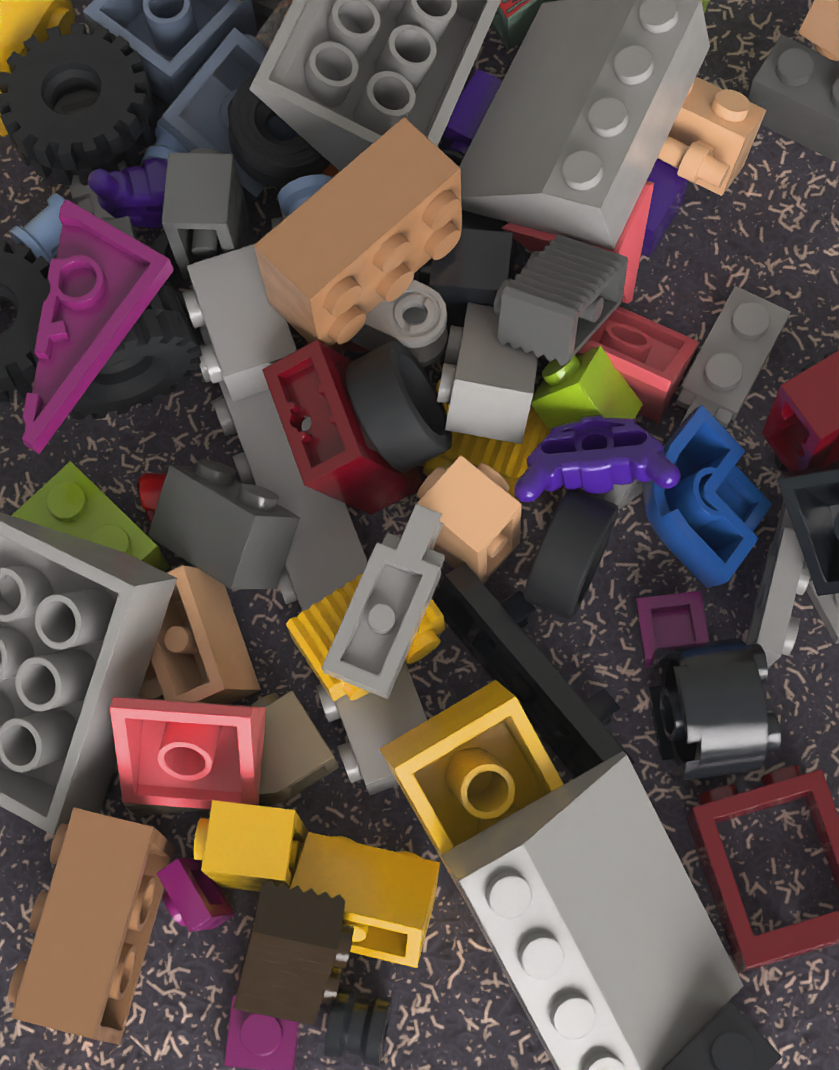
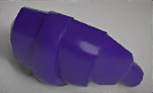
[88,158,239,229]
[514,415,680,502]

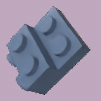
[157,27,299,202]

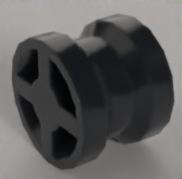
[324,987,392,1067]

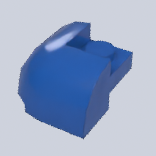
[642,405,773,588]

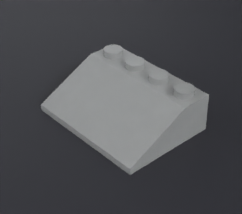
[249,0,501,171]
[459,0,710,250]
[0,512,177,836]
[441,751,744,1070]

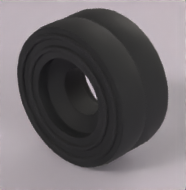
[228,73,330,188]

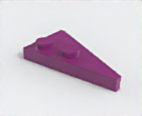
[22,199,174,454]

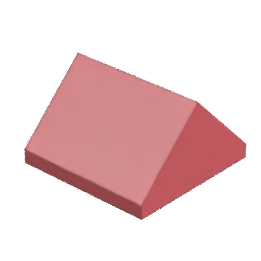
[549,306,700,424]
[110,697,266,809]

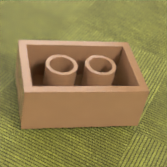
[254,117,462,347]
[8,807,176,1045]

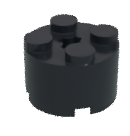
[649,638,781,782]

